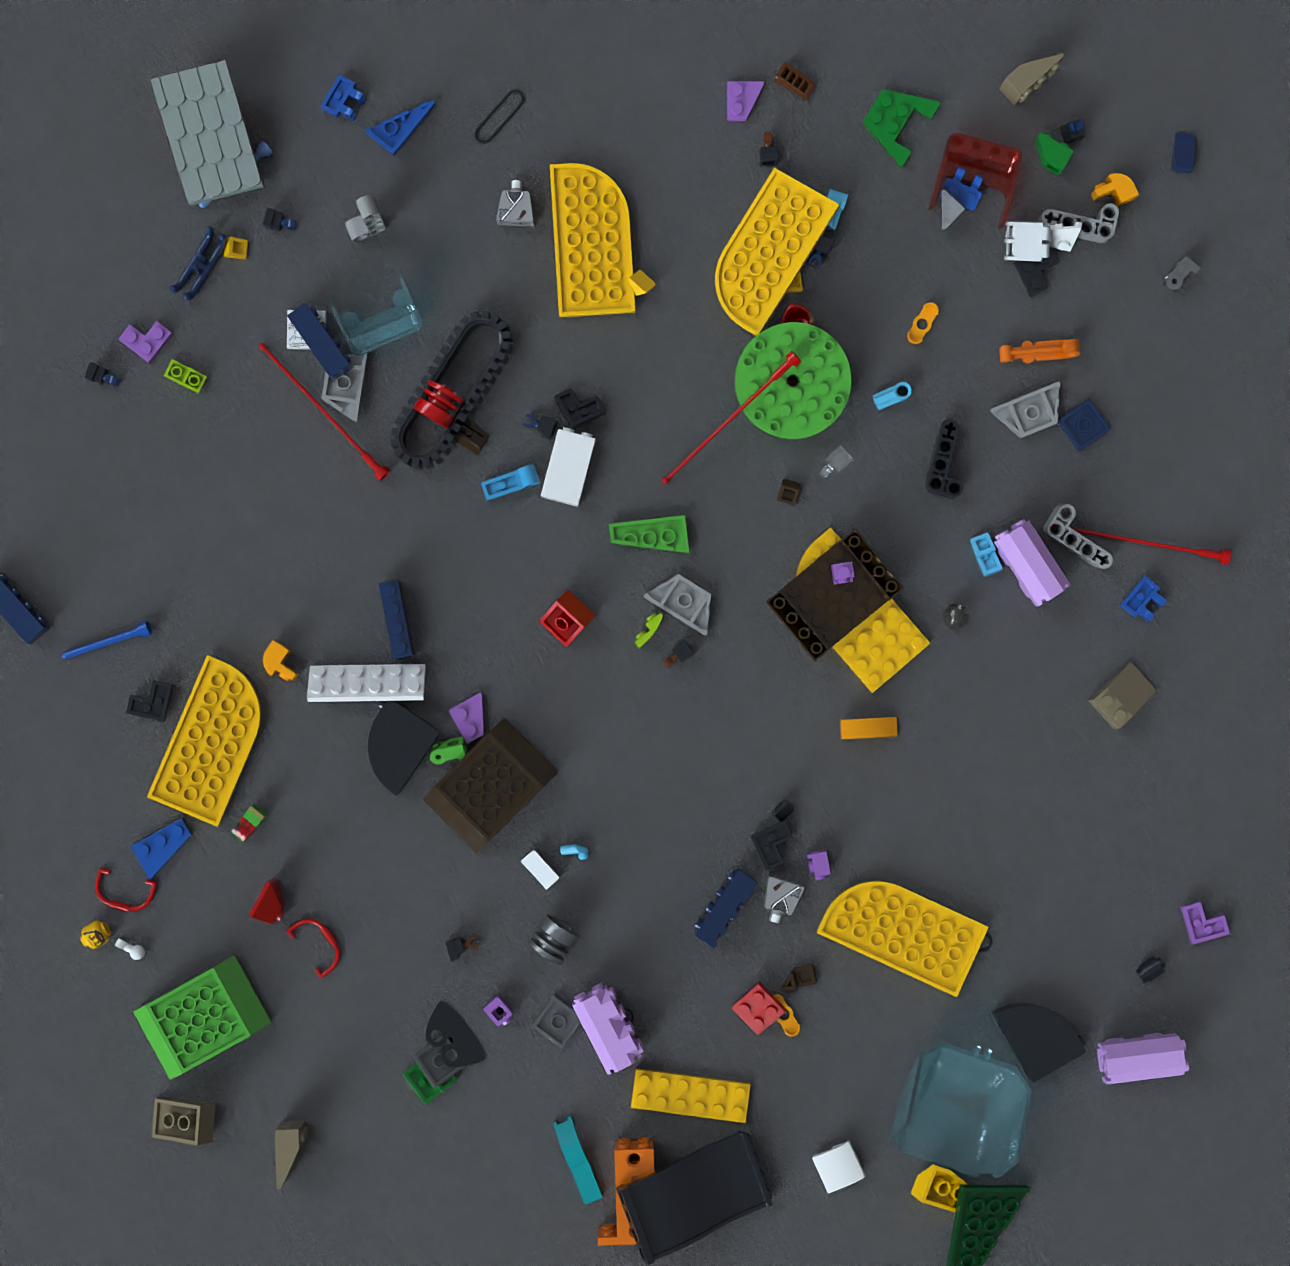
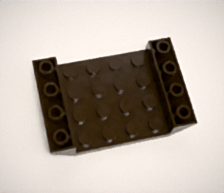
[766,528,904,662]
[423,718,558,854]

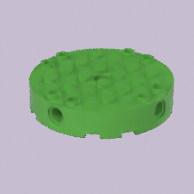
[734,322,851,439]

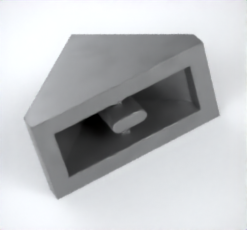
[942,188,965,229]

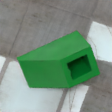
[1035,132,1074,176]

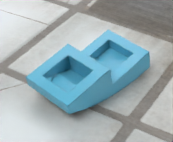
[970,532,1003,577]

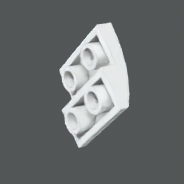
[812,1141,866,1193]

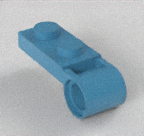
[481,464,540,501]

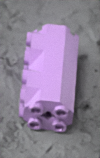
[994,519,1071,607]
[572,983,644,1074]
[1097,1033,1189,1084]

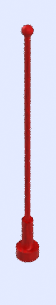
[259,343,391,481]
[662,351,802,484]
[1050,524,1231,565]

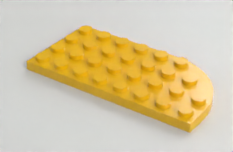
[550,163,635,318]
[715,168,840,336]
[796,527,930,693]
[147,655,261,827]
[816,881,989,997]

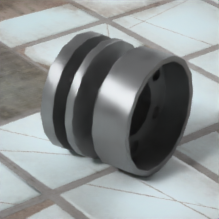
[528,914,580,965]

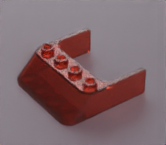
[928,133,1022,229]

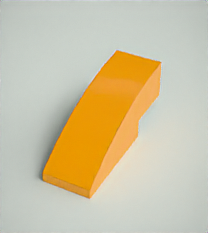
[840,717,898,739]

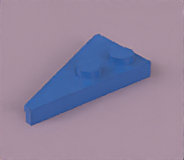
[365,100,436,156]

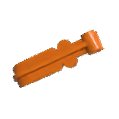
[999,339,1081,364]

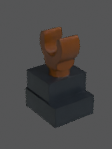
[759,132,778,167]
[662,640,694,668]
[445,935,479,962]

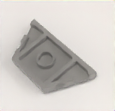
[322,349,369,422]
[990,381,1060,438]
[643,574,711,636]

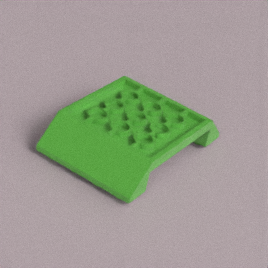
[133,955,272,1079]

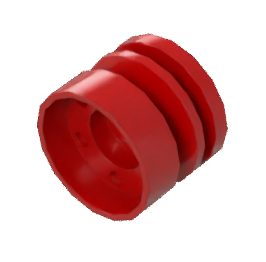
[413,380,464,429]

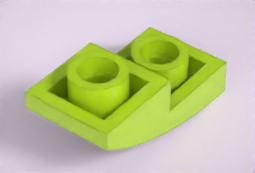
[164,359,207,394]
[635,612,663,648]

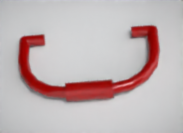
[95,868,157,912]
[286,918,340,978]

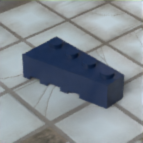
[693,868,758,949]

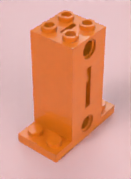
[598,1137,654,1246]

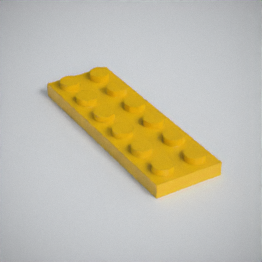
[631,1068,750,1123]

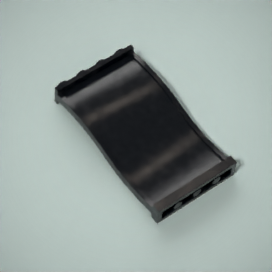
[615,1130,773,1265]

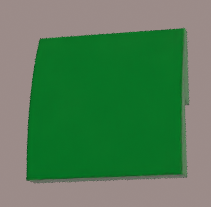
[402,1063,458,1105]

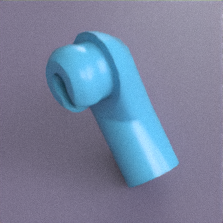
[560,844,589,860]

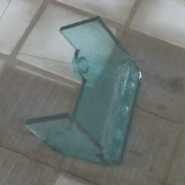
[329,269,422,356]

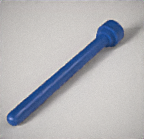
[62,620,152,659]

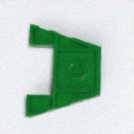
[862,89,940,168]

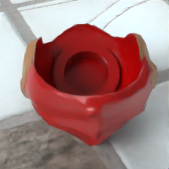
[781,304,814,326]

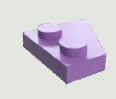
[727,81,764,121]
[448,692,484,744]

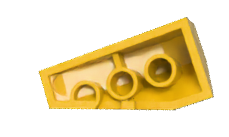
[911,1164,968,1212]

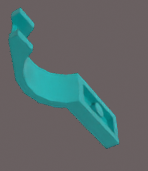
[553,1115,603,1205]

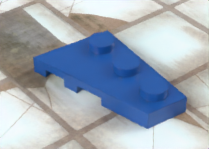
[131,818,192,880]

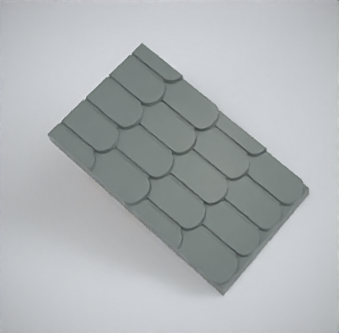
[150,60,264,206]

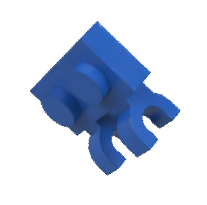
[320,74,367,121]
[939,167,983,211]
[1119,576,1167,622]

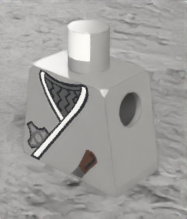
[496,180,534,226]
[764,875,805,924]

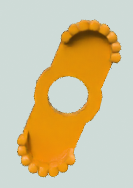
[907,302,939,344]
[773,994,800,1037]

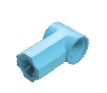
[826,189,848,230]
[872,382,911,411]

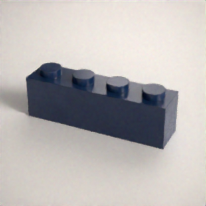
[287,303,352,382]
[0,572,50,644]
[379,580,415,659]

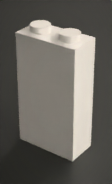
[541,427,596,507]

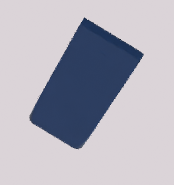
[1171,133,1195,173]

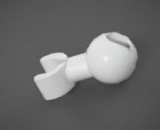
[115,938,145,960]

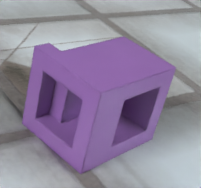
[831,562,854,585]
[806,850,831,880]
[483,994,513,1027]

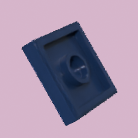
[1058,399,1111,452]

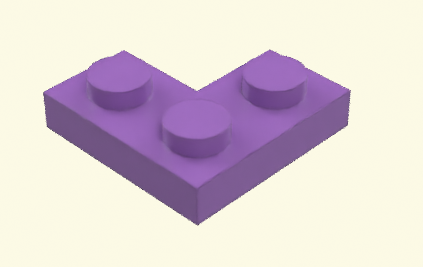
[118,321,173,364]
[1180,901,1230,944]

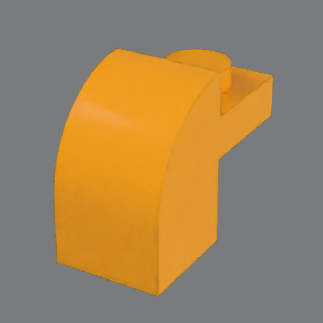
[1091,173,1139,207]
[263,640,299,681]

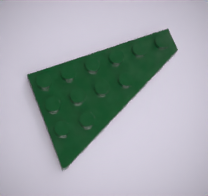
[946,1185,1031,1266]

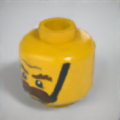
[80,920,111,949]

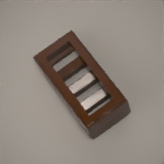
[774,62,817,101]

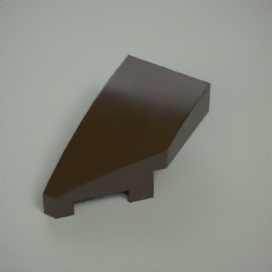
[780,964,817,992]

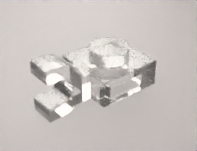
[819,445,853,478]

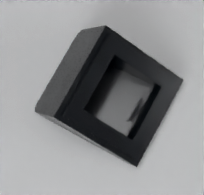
[772,800,794,822]

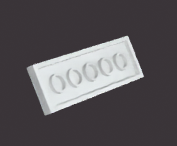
[307,664,426,702]

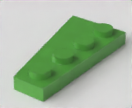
[609,515,689,553]

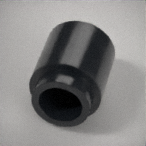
[1135,956,1166,983]

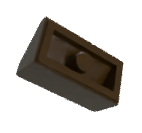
[454,422,489,455]

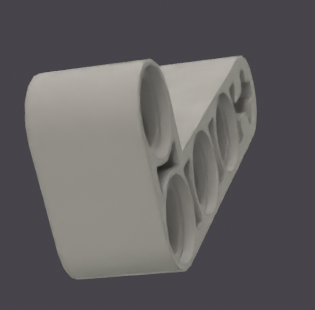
[345,195,386,242]
[1038,203,1119,243]
[1043,504,1113,569]

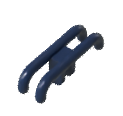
[170,226,227,301]

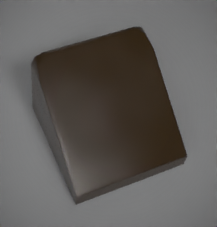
[777,479,801,506]

